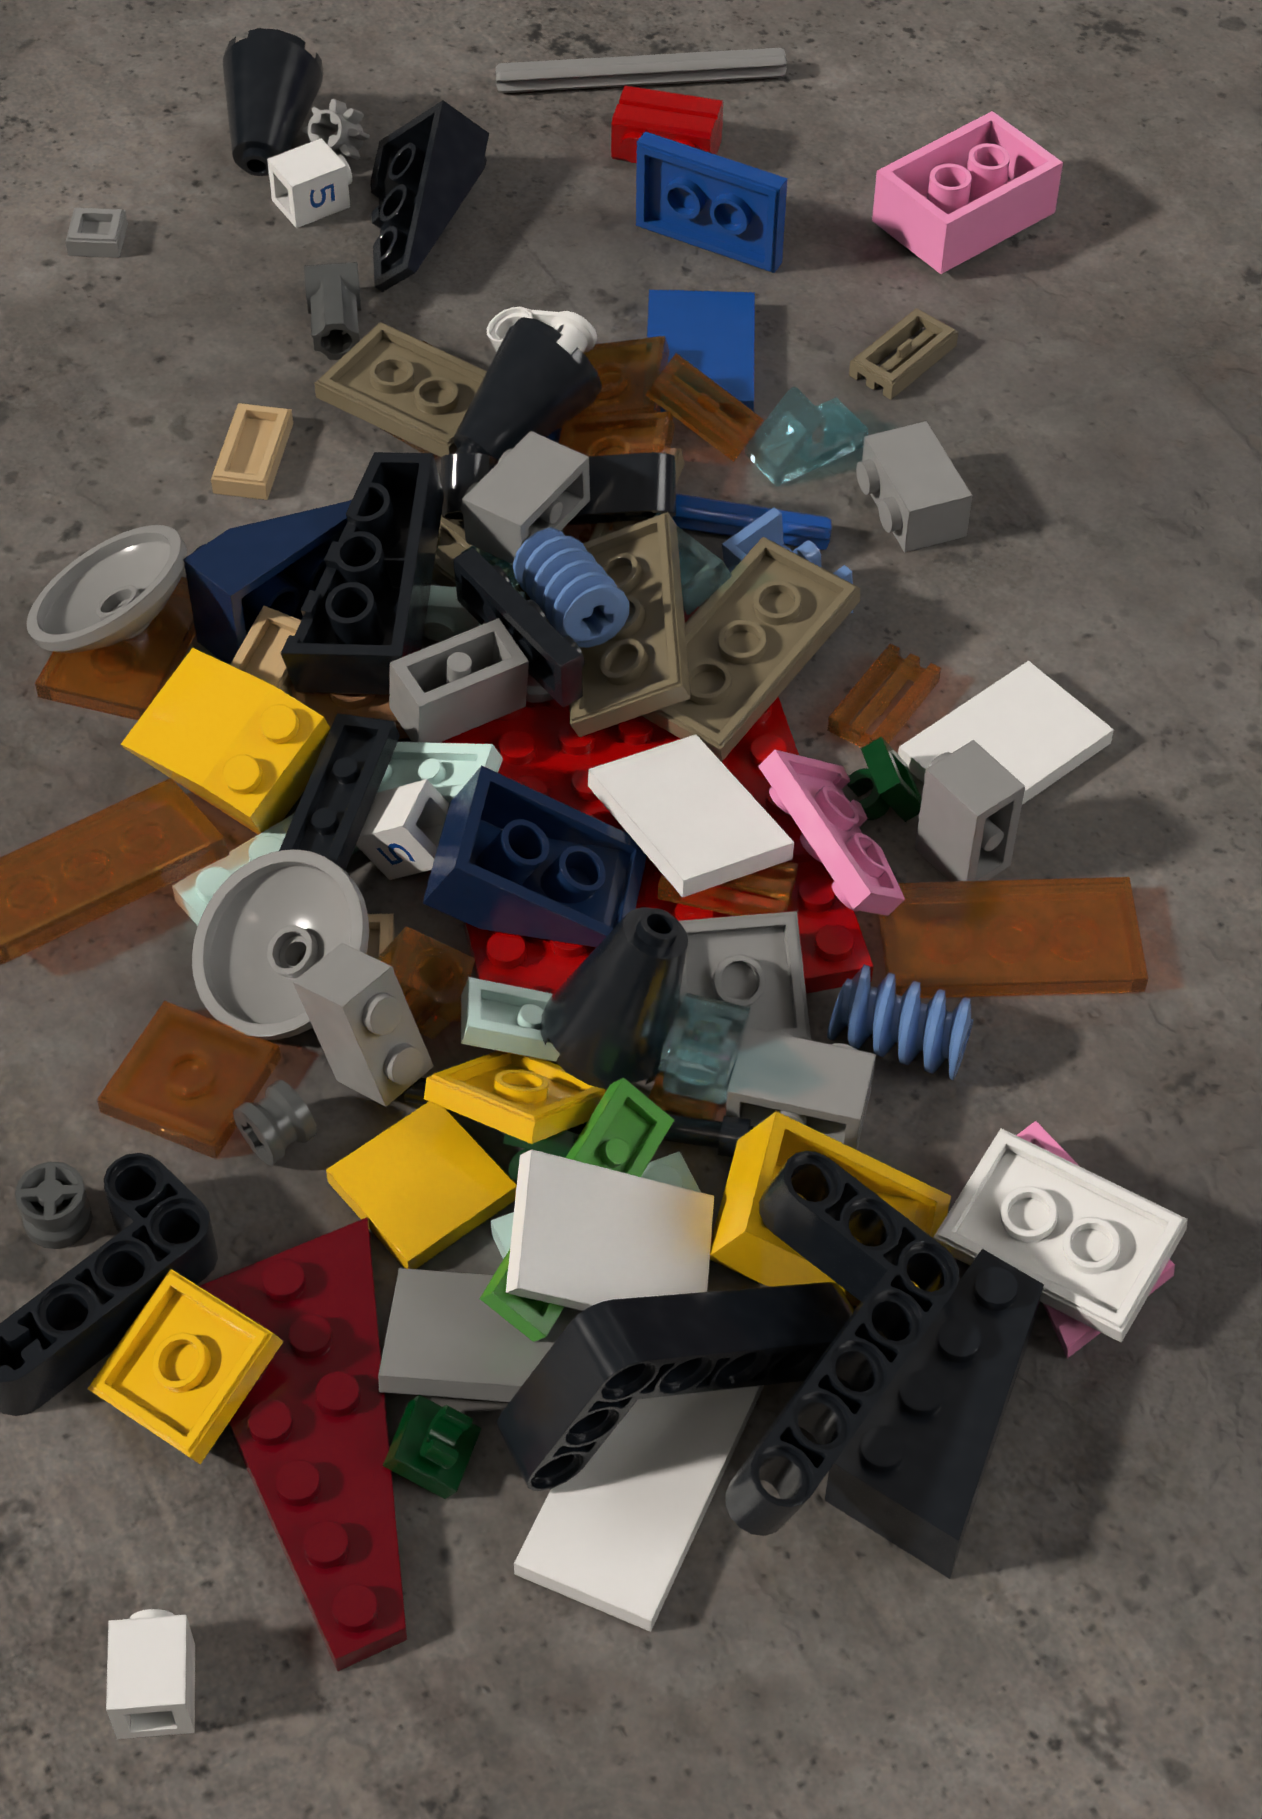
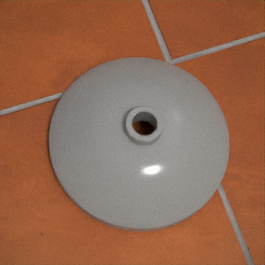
[27,525,187,653]
[192,849,369,1040]

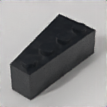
[281,452,444,695]
[825,1249,1044,1579]

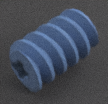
[513,527,629,648]
[827,964,973,1081]

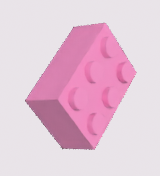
[872,111,1063,274]

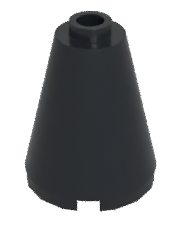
[223,28,324,176]
[453,317,602,461]
[541,907,688,1089]

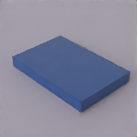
[636,131,788,273]
[644,290,755,415]

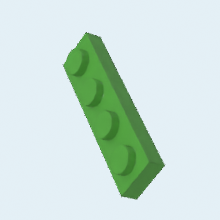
[479,1078,674,1342]

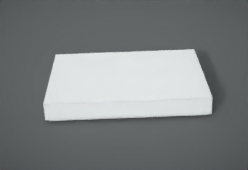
[898,661,1114,805]
[588,734,794,898]
[933,1128,1188,1343]
[506,1149,714,1311]

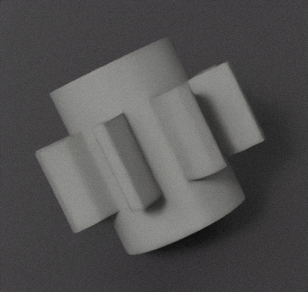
[302,99,370,160]

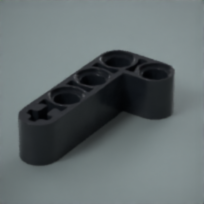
[441,452,676,529]
[0,1153,218,1416]

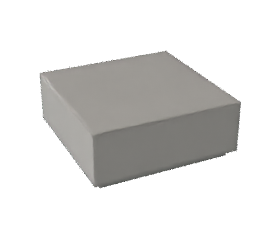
[65,208,128,258]

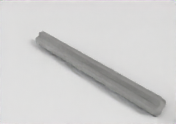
[495,48,787,93]

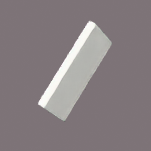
[514,1385,764,1632]

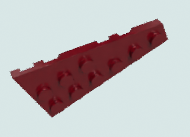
[199,1217,407,1671]

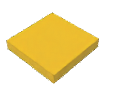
[424,1051,607,1144]
[326,1102,517,1269]
[87,1269,284,1465]

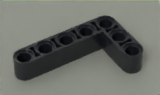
[726,1151,959,1536]
[497,1282,855,1491]

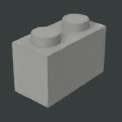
[856,421,973,553]
[461,431,590,564]
[389,618,529,743]
[915,740,1025,895]
[293,943,434,1107]
[726,1027,876,1150]

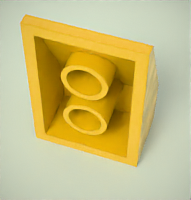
[121,647,331,835]
[710,1111,951,1306]

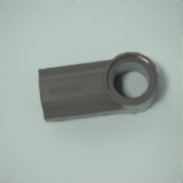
[304,262,361,360]

